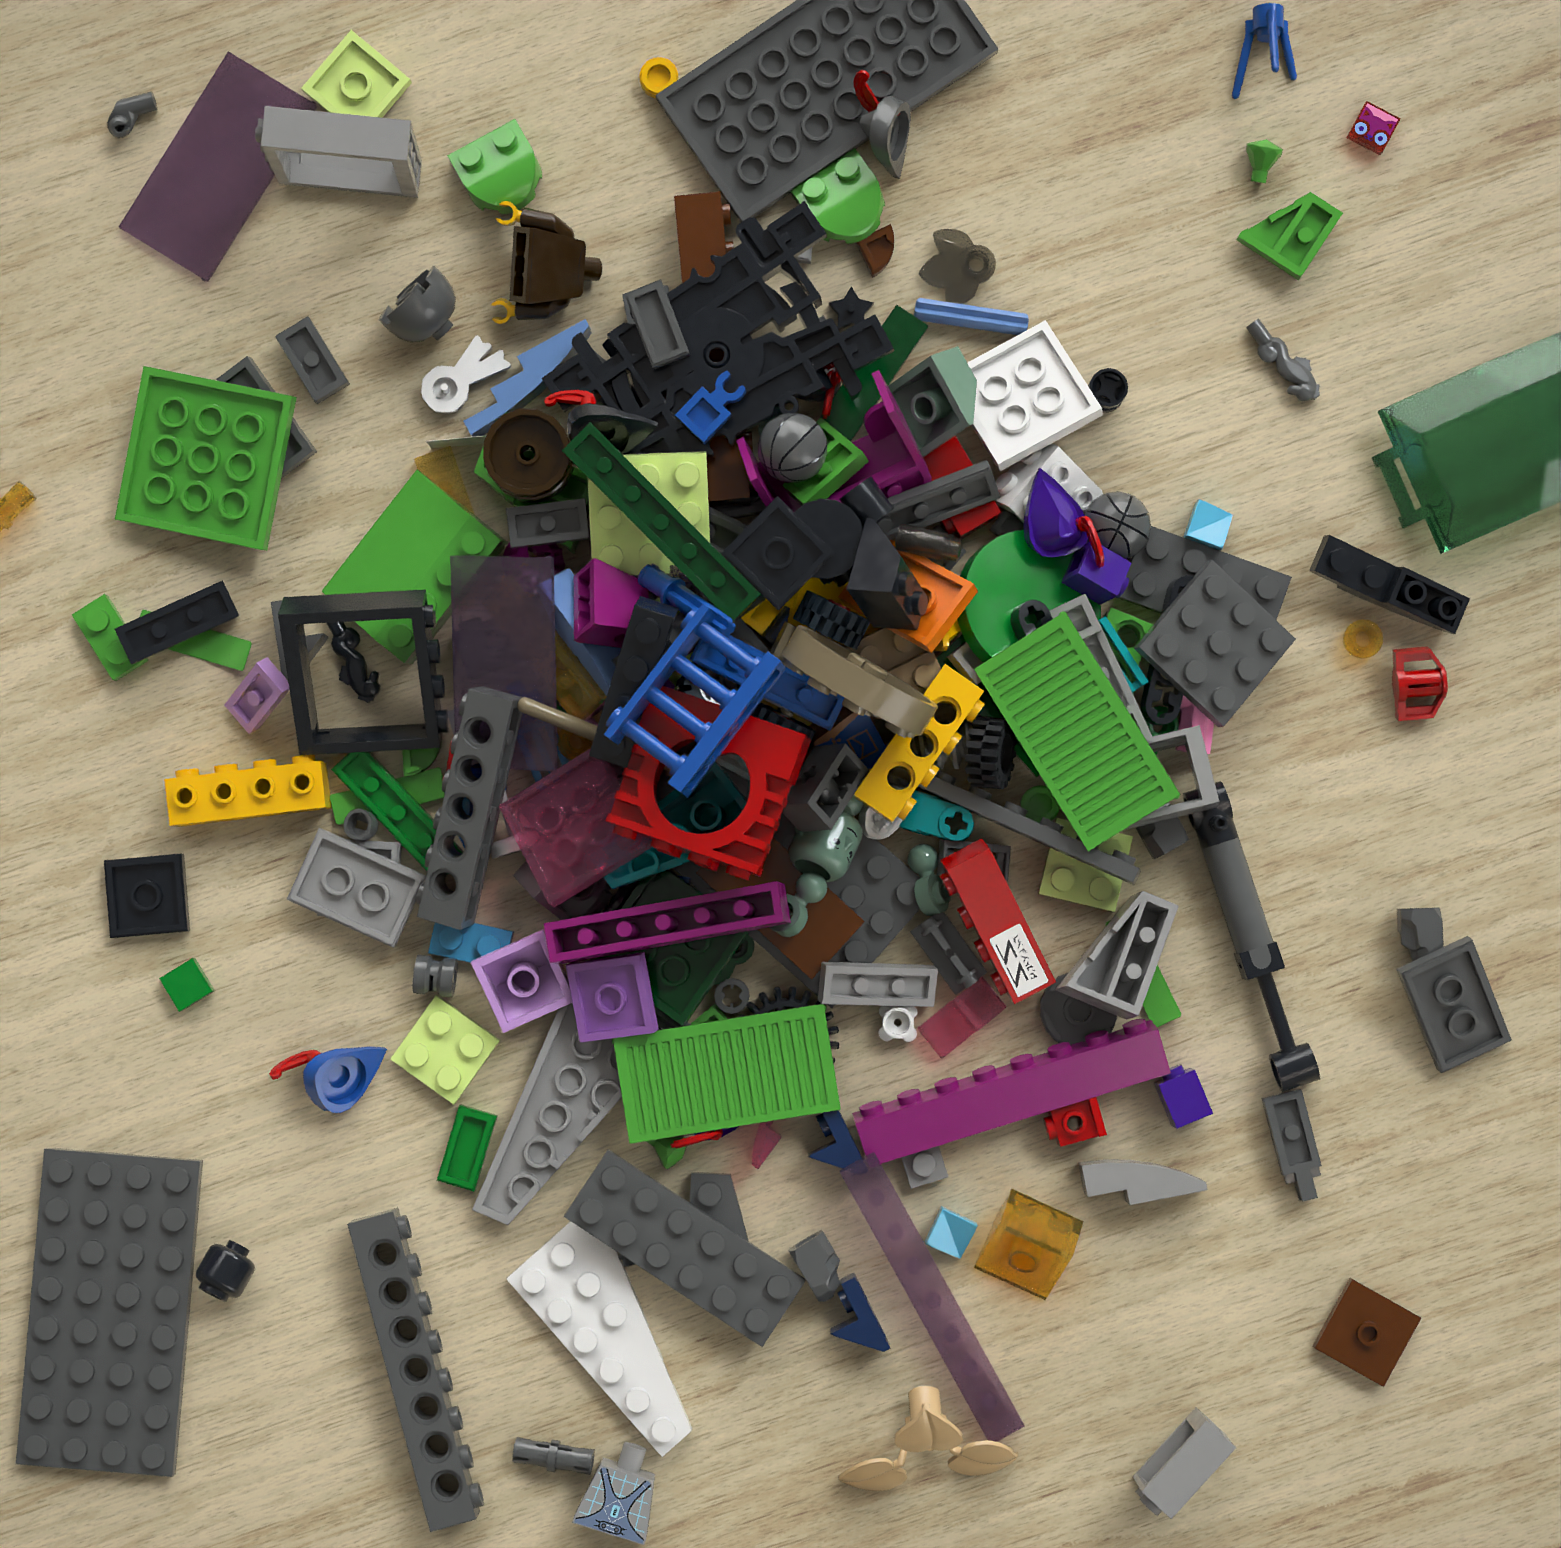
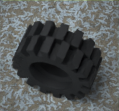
[965,716,1016,789]

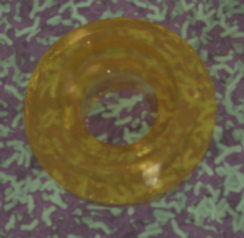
[1343,619,1383,659]
[557,729,593,761]

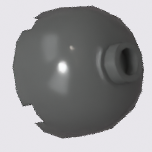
[379,266,456,343]

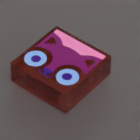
[1346,101,1401,155]

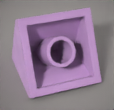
[471,929,572,1033]

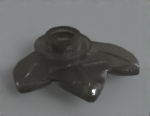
[919,229,996,304]

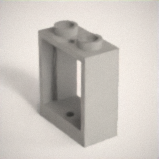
[1125,725,1219,830]
[1133,1407,1236,1519]

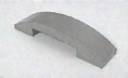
[1049,594,1153,741]

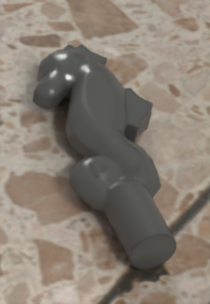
[1246,318,1320,401]

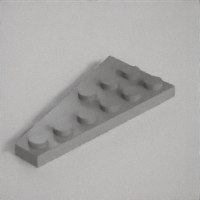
[472,1003,622,1225]

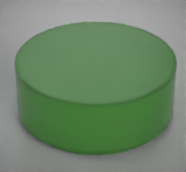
[1020,785,1060,823]

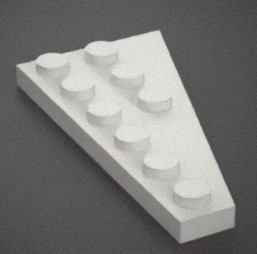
[506,1221,692,1457]

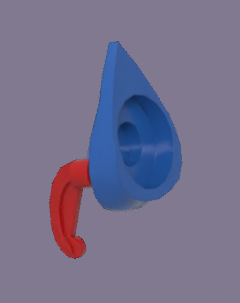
[269,1046,387,1113]

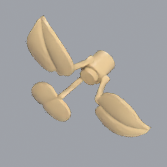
[838,1386,1018,1491]

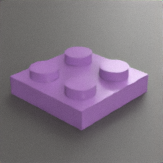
[566,952,659,1042]

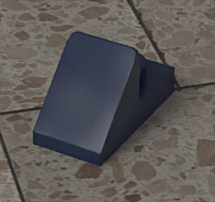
[808,1110,868,1174]
[830,1273,891,1352]

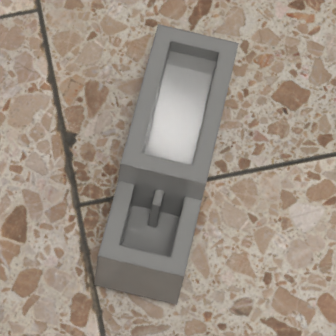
[1078,1159,1208,1205]

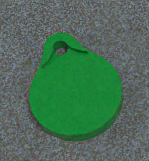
[957,530,1101,663]

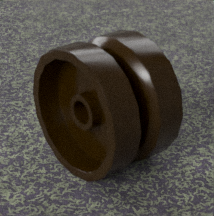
[483,408,574,503]

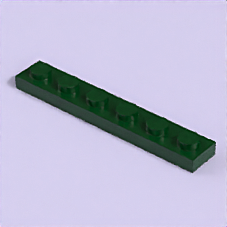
[562,422,761,622]

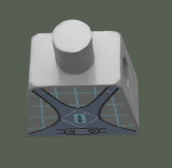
[572,1442,655,1545]

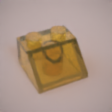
[974,1189,1084,1300]

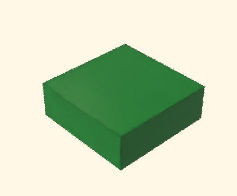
[159,958,215,1012]

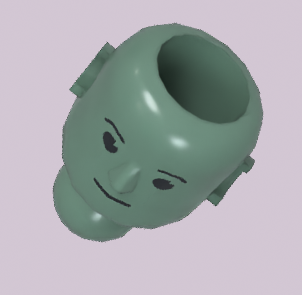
[788,791,863,882]

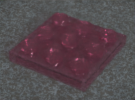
[498,748,652,908]

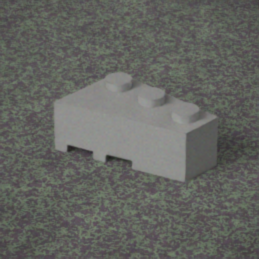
[1055,891,1178,1020]

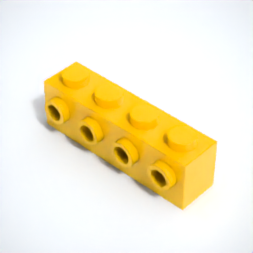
[164,755,332,827]

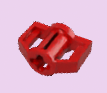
[1392,646,1448,721]

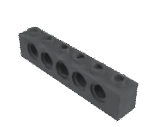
[416,686,523,930]

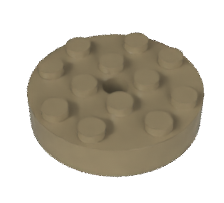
[781,625,938,739]

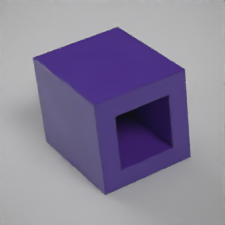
[1061,542,1132,605]
[1154,1064,1213,1129]

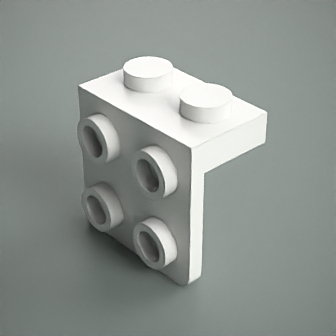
[994,443,1103,523]

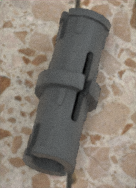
[512,1437,595,1475]

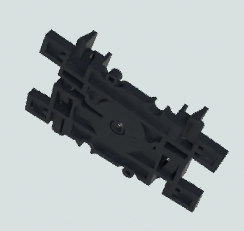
[542,201,894,457]

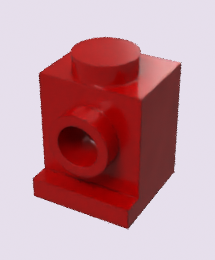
[1043,1097,1107,1147]

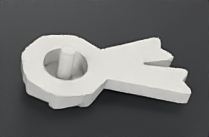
[421,335,511,413]

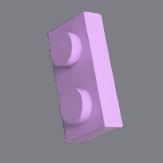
[224,657,289,734]

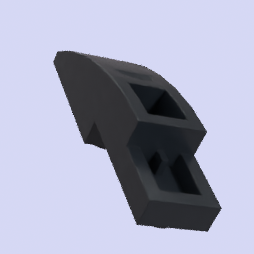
[1309,535,1470,634]

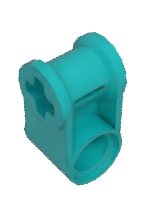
[899,790,974,841]

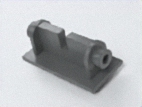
[910,912,987,995]

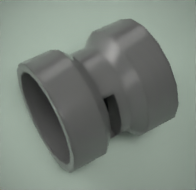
[412,954,458,998]

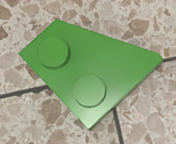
[1236,192,1343,280]

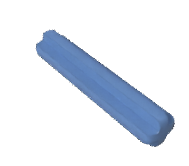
[914,298,1029,335]

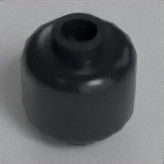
[196,1240,255,1302]

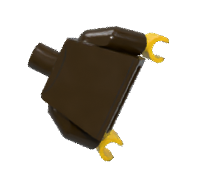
[491,201,602,324]

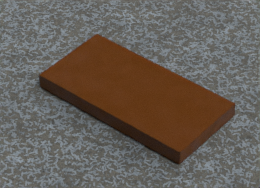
[696,837,865,980]

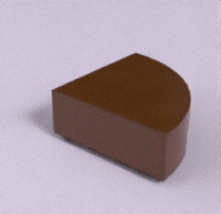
[856,224,894,278]

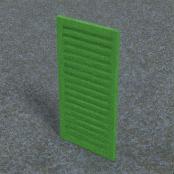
[974,611,1181,851]
[612,1004,841,1144]

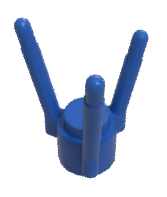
[1232,3,1297,99]

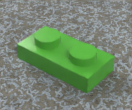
[72,594,149,681]

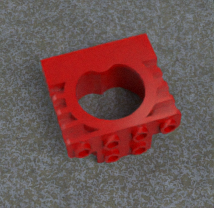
[605,686,811,881]

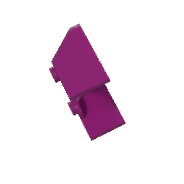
[736,370,932,512]

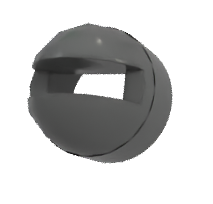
[344,809,378,841]

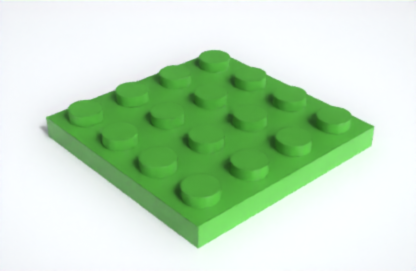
[115,366,297,551]

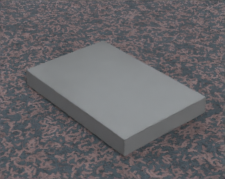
[287,828,426,948]

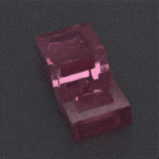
[917,976,1006,1058]
[752,1121,782,1169]

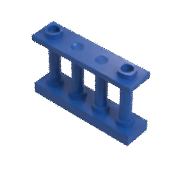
[604,603,786,798]

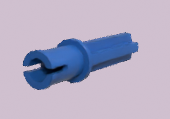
[638,564,736,638]

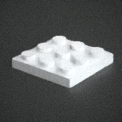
[968,320,1103,471]

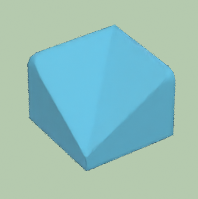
[1183,499,1233,551]
[925,1206,978,1259]

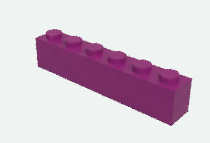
[543,881,791,964]

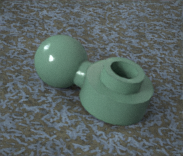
[908,844,951,916]
[769,872,827,937]

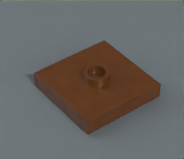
[1312,1278,1421,1387]

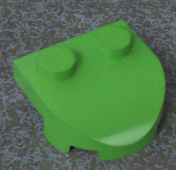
[447,119,542,214]
[791,148,885,244]

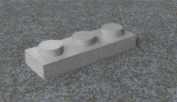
[818,962,938,1007]

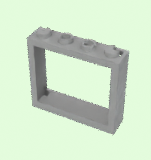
[255,106,422,198]

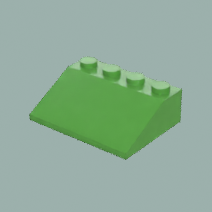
[322,469,509,664]

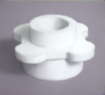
[878,1006,918,1042]

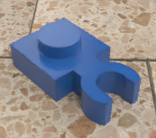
[675,371,746,444]

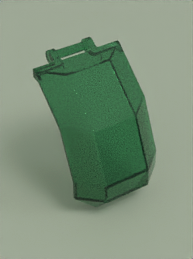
[1371,332,1561,554]

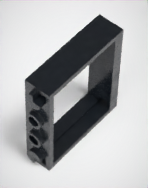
[278,589,449,755]

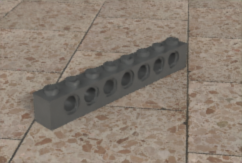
[347,1207,484,1532]

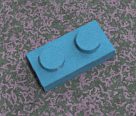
[428,923,514,962]

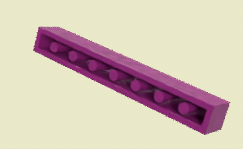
[852,1018,1171,1167]

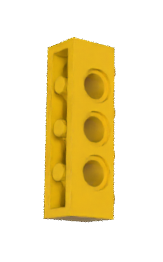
[853,664,985,823]

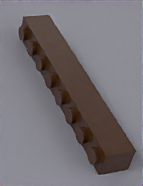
[674,191,757,508]

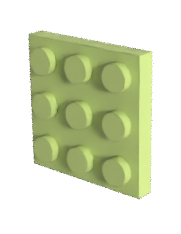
[587,451,710,575]

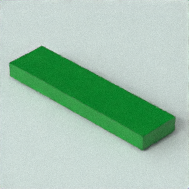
[331,752,464,876]

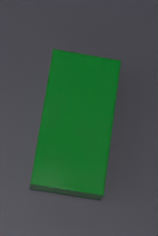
[437,1104,498,1192]

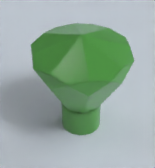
[1246,139,1283,183]
[646,1135,687,1169]

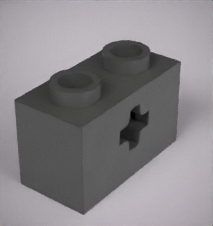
[782,743,869,832]

